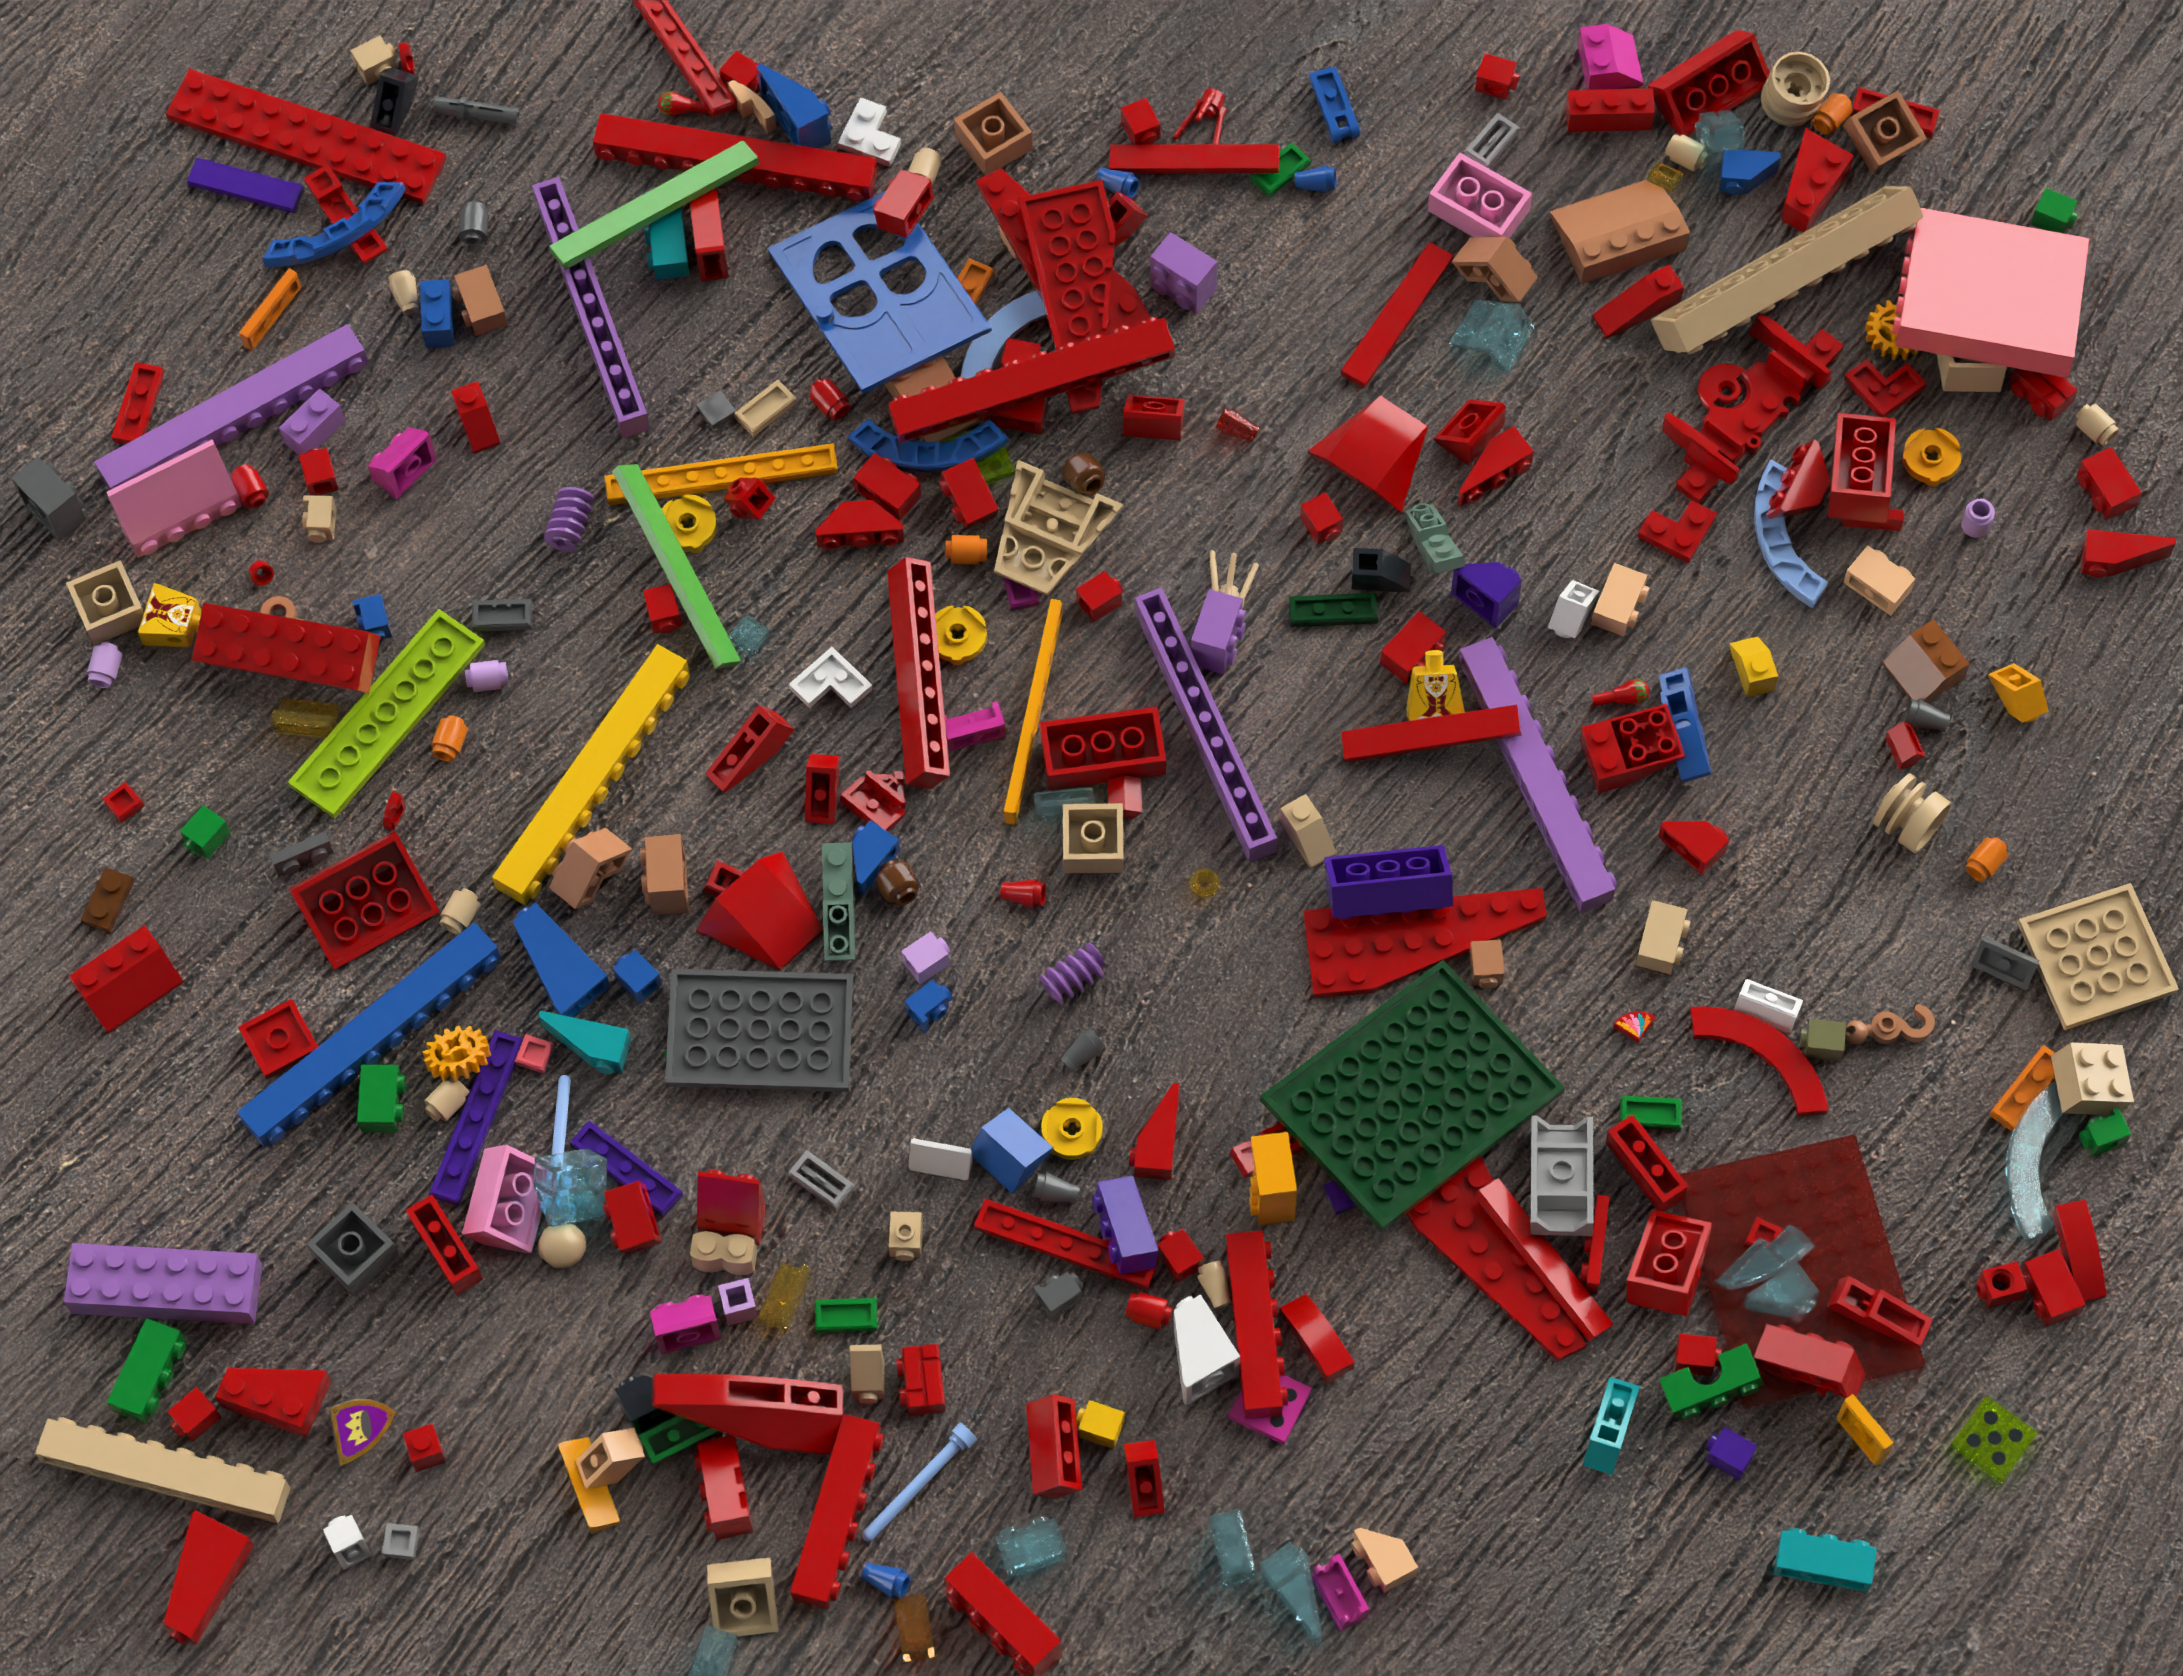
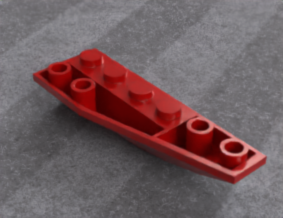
[653,1374,843,1456]

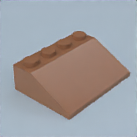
[1549,177,1690,284]

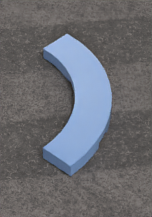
[961,291,1047,379]
[1754,460,1828,608]

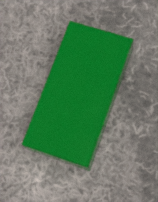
[1250,142,1311,198]
[1620,1095,1682,1131]
[815,1298,878,1333]

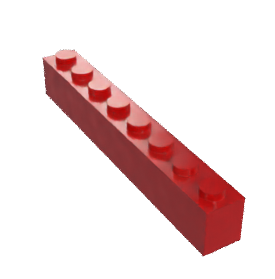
[887,557,950,789]

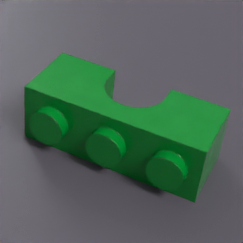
[1659,1343,1764,1420]

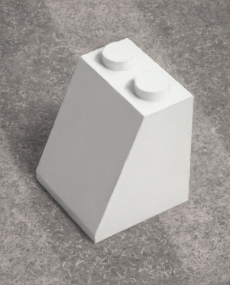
[1174,1295,1240,1406]

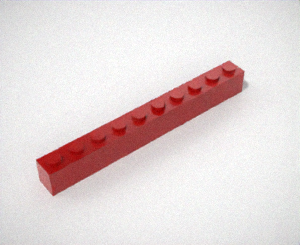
[593,113,878,201]
[888,317,1175,443]

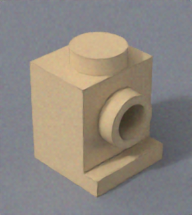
[302,495,337,543]

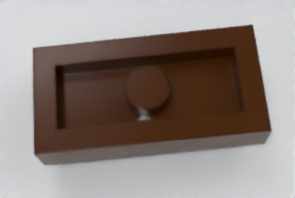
[81,868,134,933]

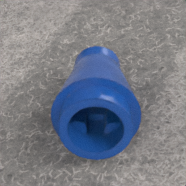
[1295,165,1337,193]
[1095,167,1139,199]
[861,1562,911,1599]

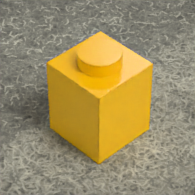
[1076,1400,1125,1449]

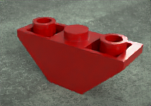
[1766,439,1830,519]
[815,500,905,550]

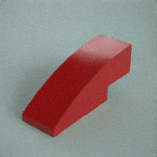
[2052,1199,2107,1302]
[1827,1276,1933,1347]
[1279,1293,1354,1384]

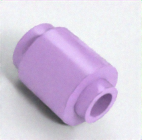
[1961,499,1995,538]
[87,642,123,688]
[465,660,509,693]

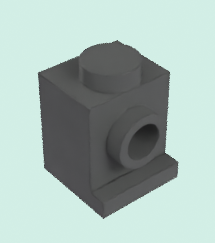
[1033,1272,1083,1321]

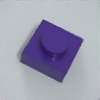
[1323,1181,1358,1215]

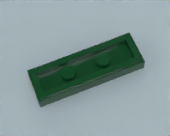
[1289,593,1378,627]

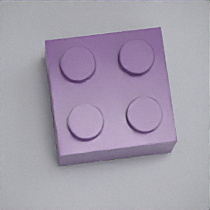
[1150,232,1217,314]
[1191,589,1246,675]

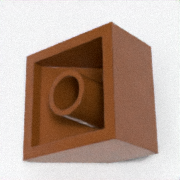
[1882,619,1970,703]

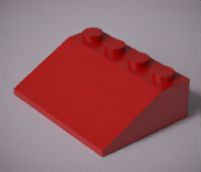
[288,832,440,969]

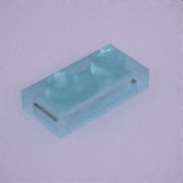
[1033,787,1095,817]

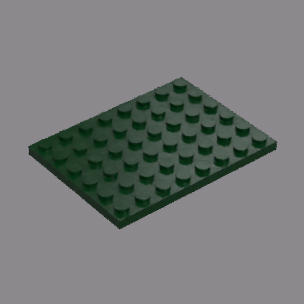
[1260,960,1565,1232]

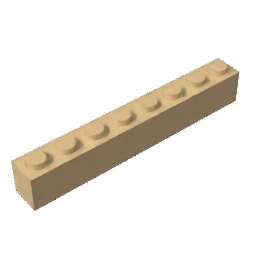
[35,1417,291,1524]

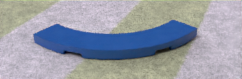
[262,182,406,268]
[847,418,1009,473]

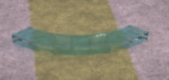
[2006,1081,2064,1242]

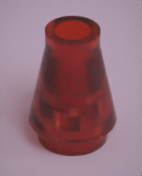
[1215,407,1260,442]

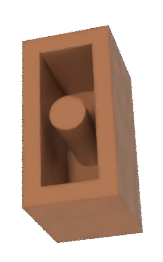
[452,265,508,336]

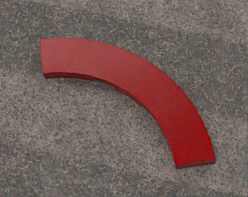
[1690,1006,1829,1116]

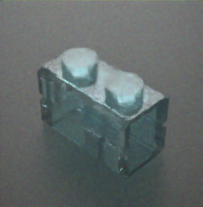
[1695,110,1745,153]
[1209,1510,1255,1586]
[995,1516,1068,1579]

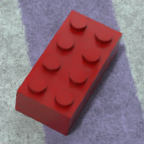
[1828,413,1896,523]
[1040,707,1166,790]
[944,1552,1063,1676]

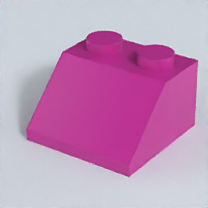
[1578,24,1643,90]
[368,427,437,500]
[650,1295,721,1355]

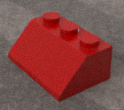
[69,925,184,1034]

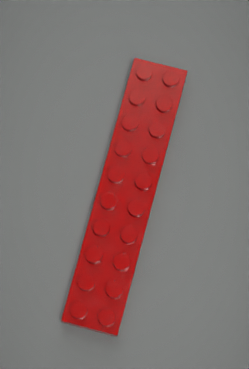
[166,69,447,205]

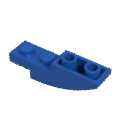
[1659,667,1712,783]

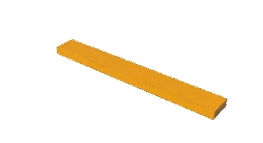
[604,443,838,506]
[1004,599,1063,825]

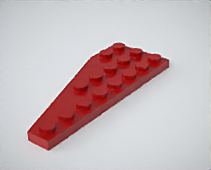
[976,168,1151,335]
[1018,180,1115,415]
[1303,888,1547,999]
[1406,1156,1586,1362]

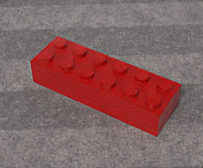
[192,603,381,694]

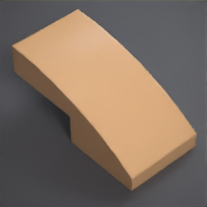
[728,80,777,134]

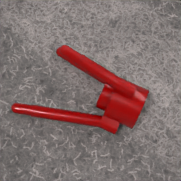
[1172,88,1227,144]

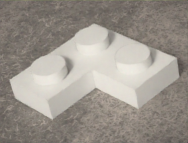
[838,98,901,167]
[789,647,873,708]

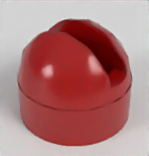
[248,560,274,586]

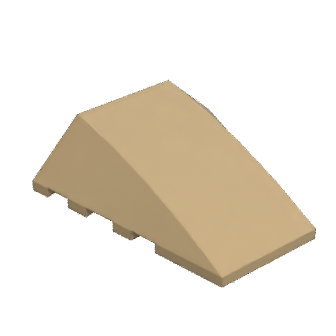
[994,460,1123,595]

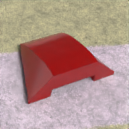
[1308,396,1428,513]
[696,851,824,971]

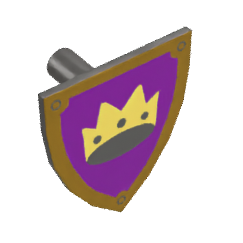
[328,1399,396,1466]

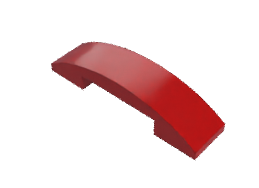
[303,164,388,265]

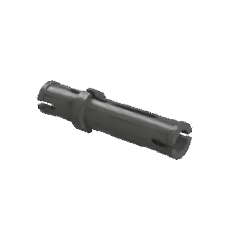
[433,95,520,126]

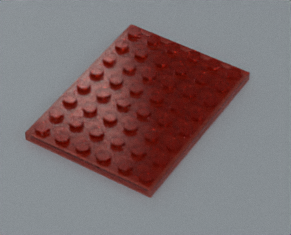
[1680,1134,1926,1409]

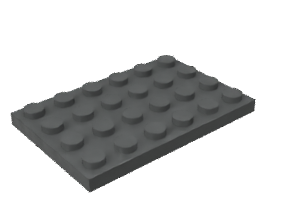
[665,969,853,1092]

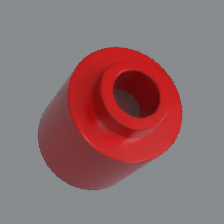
[809,378,851,421]
[231,464,269,509]
[1125,1292,1173,1330]

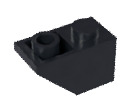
[1351,548,1411,593]

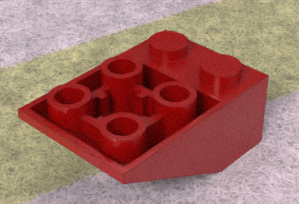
[1580,704,1685,793]
[697,1169,766,1245]

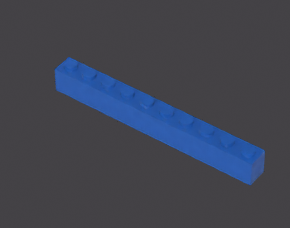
[237,922,501,1148]

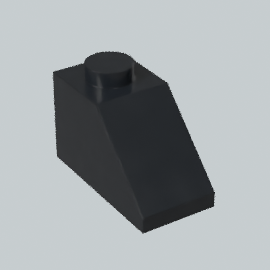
[370,68,419,136]

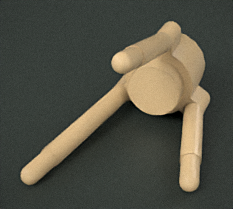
[1209,550,1259,608]

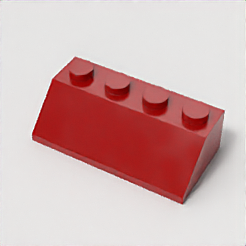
[1647,30,1770,136]

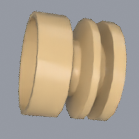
[1760,52,1830,127]
[1873,773,1952,854]

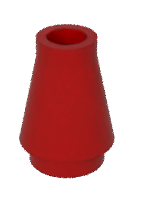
[1000,879,1046,909]

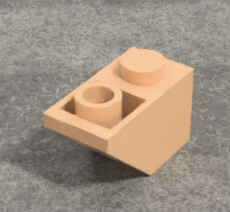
[1351,1528,1418,1593]

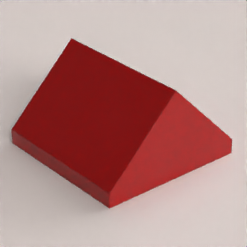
[1123,395,1185,441]
[1433,399,1507,466]

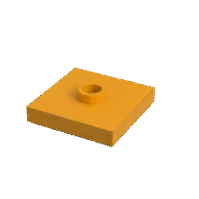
[1837,1394,1894,1466]

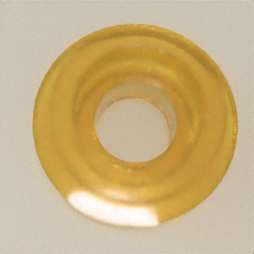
[1190,868,1220,898]

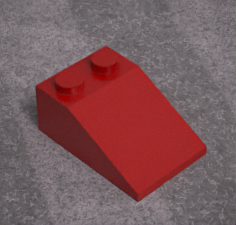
[1627,1210,1712,1317]

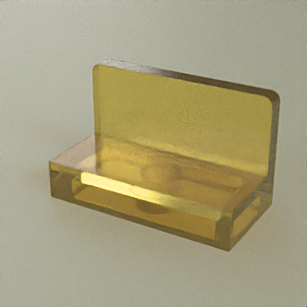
[271,698,339,738]
[758,1262,811,1332]

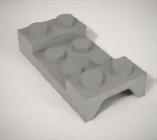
[1530,1116,1593,1236]

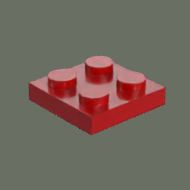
[238,998,318,1080]

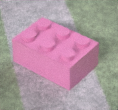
[1428,153,1532,239]

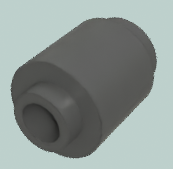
[459,202,488,246]

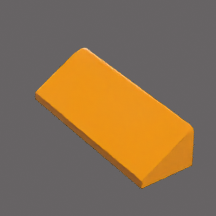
[558,1437,621,1534]

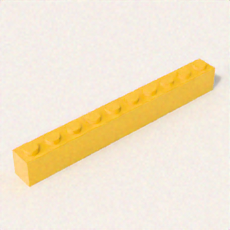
[492,644,690,905]

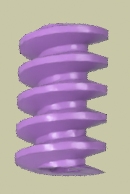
[544,487,595,552]
[1038,942,1106,1004]

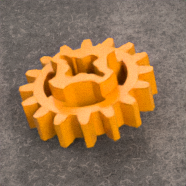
[1865,300,1918,360]
[423,1026,491,1082]

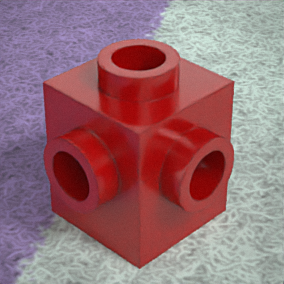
[723,477,776,520]

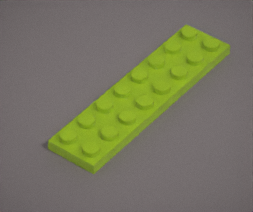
[288,609,485,819]

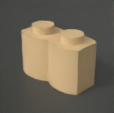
[690,1231,757,1275]

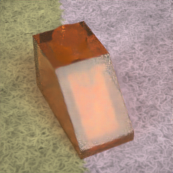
[894,1594,935,1662]

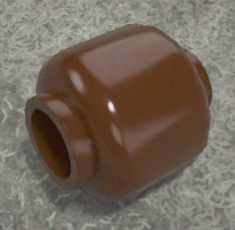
[1062,453,1105,496]
[876,860,920,906]

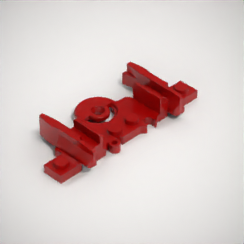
[1662,314,1844,504]

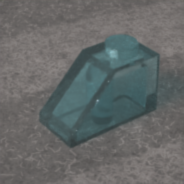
[1743,1262,1819,1317]

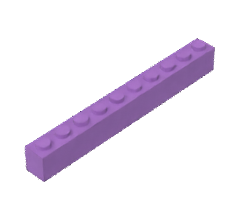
[532,177,650,438]
[94,324,368,490]
[1135,587,1277,862]
[1459,637,1617,913]

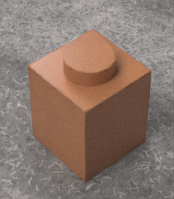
[1469,940,1505,989]

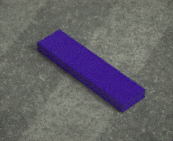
[187,158,304,213]
[569,1120,683,1218]

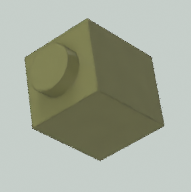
[1799,1019,1846,1062]

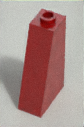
[690,187,729,282]
[163,1510,254,1645]

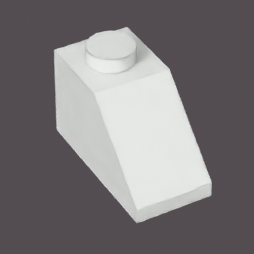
[1548,580,1599,638]
[323,1515,372,1570]

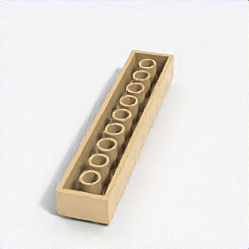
[1650,186,1925,354]

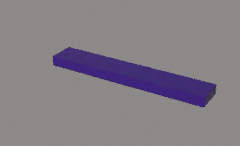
[429,1030,523,1206]

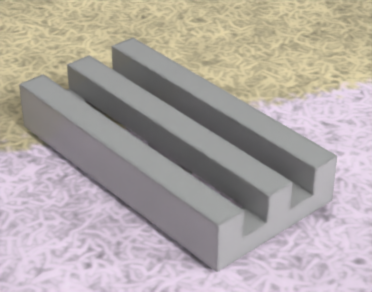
[1464,113,1520,169]
[788,1150,855,1211]

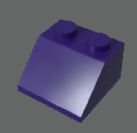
[1451,562,1522,629]

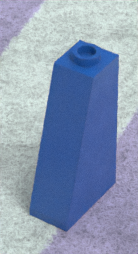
[513,903,610,1018]

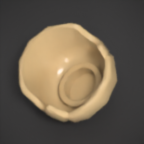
[538,1221,586,1268]

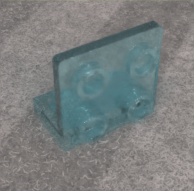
[1450,300,1534,372]

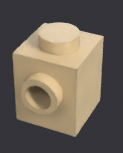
[350,36,398,85]
[889,1212,923,1261]

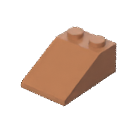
[885,356,978,443]

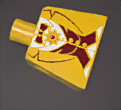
[138,583,201,647]
[1406,650,1465,721]

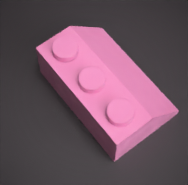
[462,1145,550,1253]

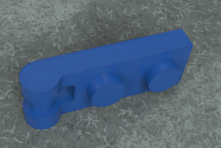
[1309,66,1360,144]

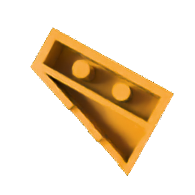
[1249,1132,1297,1225]

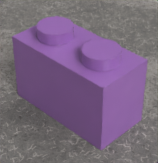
[279,389,345,455]

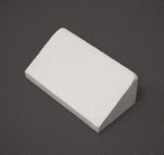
[1734,979,1803,1033]
[909,1138,973,1180]

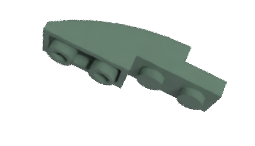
[1405,503,1465,574]
[822,842,855,961]

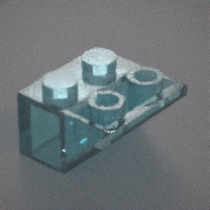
[534,1149,607,1227]

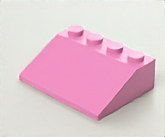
[106,440,242,558]

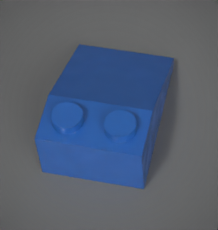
[756,63,833,149]

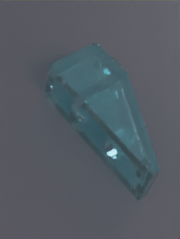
[1259,1541,1322,1647]

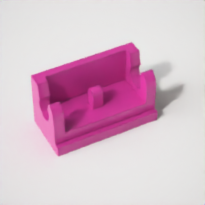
[944,701,1006,751]
[1310,1554,1369,1632]

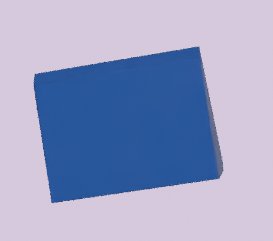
[971,1108,1054,1194]

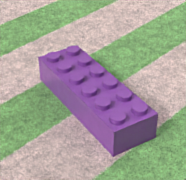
[64,1243,263,1324]

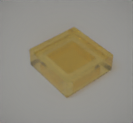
[1647,162,1684,192]

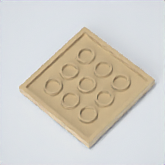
[2017,883,2179,1030]

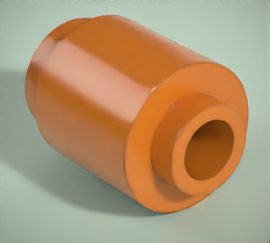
[1812,93,1853,135]
[945,535,987,565]
[431,715,468,762]
[1965,837,2008,882]

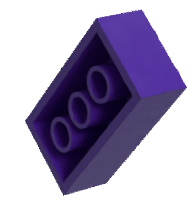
[1324,845,1453,919]

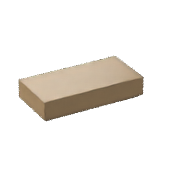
[734,380,797,437]

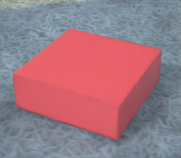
[515,1034,555,1074]

